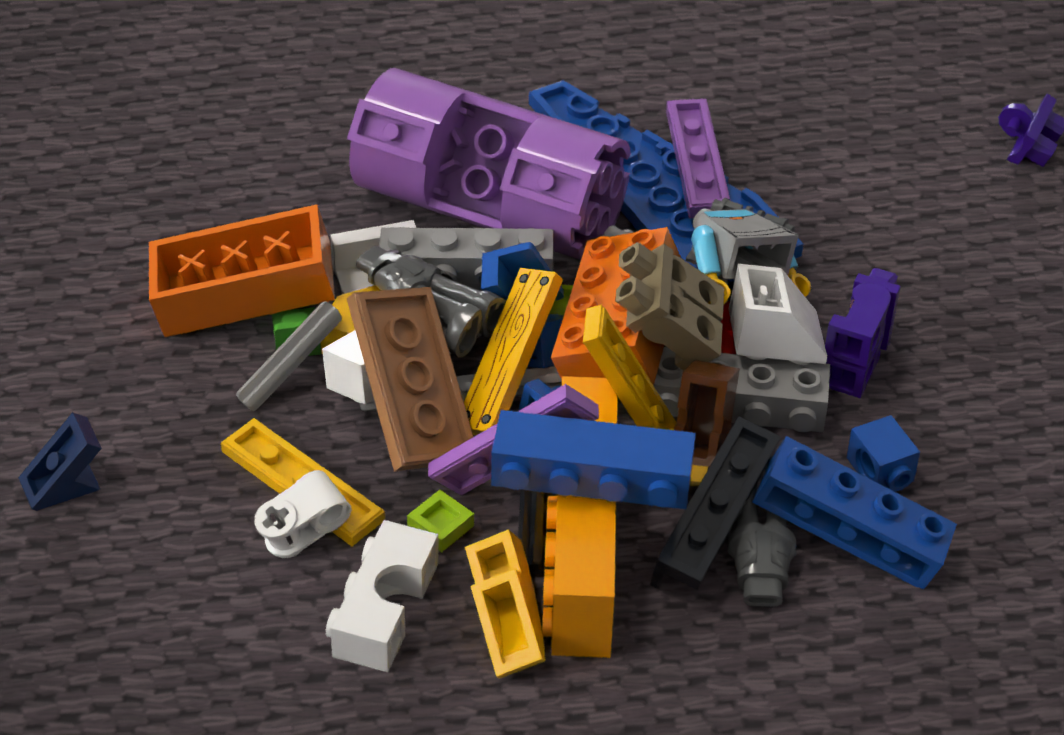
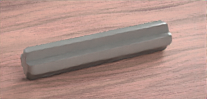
[236,301,342,411]

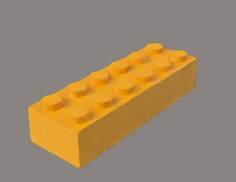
[542,376,618,658]

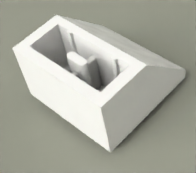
[729,263,827,365]

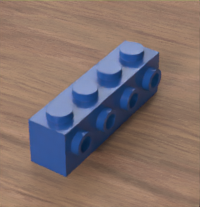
[491,410,696,510]
[752,436,957,589]

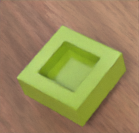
[407,489,474,552]

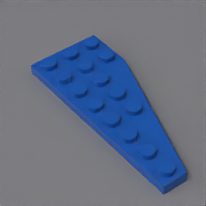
[529,80,803,284]

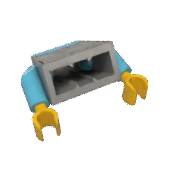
[691,208,811,305]

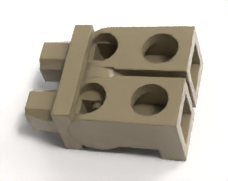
[615,242,724,371]

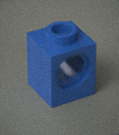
[847,415,920,491]

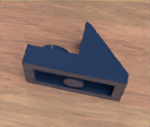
[18,412,102,511]

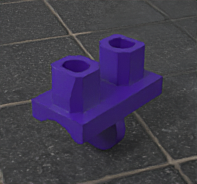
[999,94,1064,167]

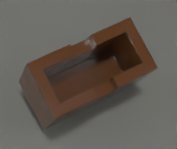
[674,360,740,469]

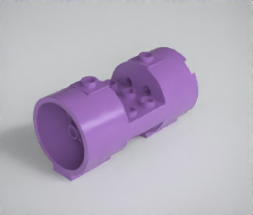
[347,68,631,260]

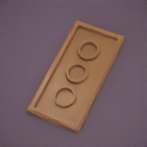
[347,287,474,472]

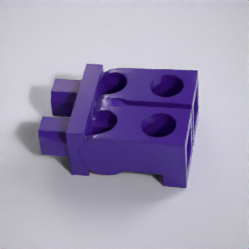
[825,268,901,399]

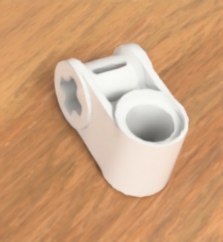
[255,470,352,558]

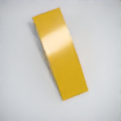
[465,529,545,679]

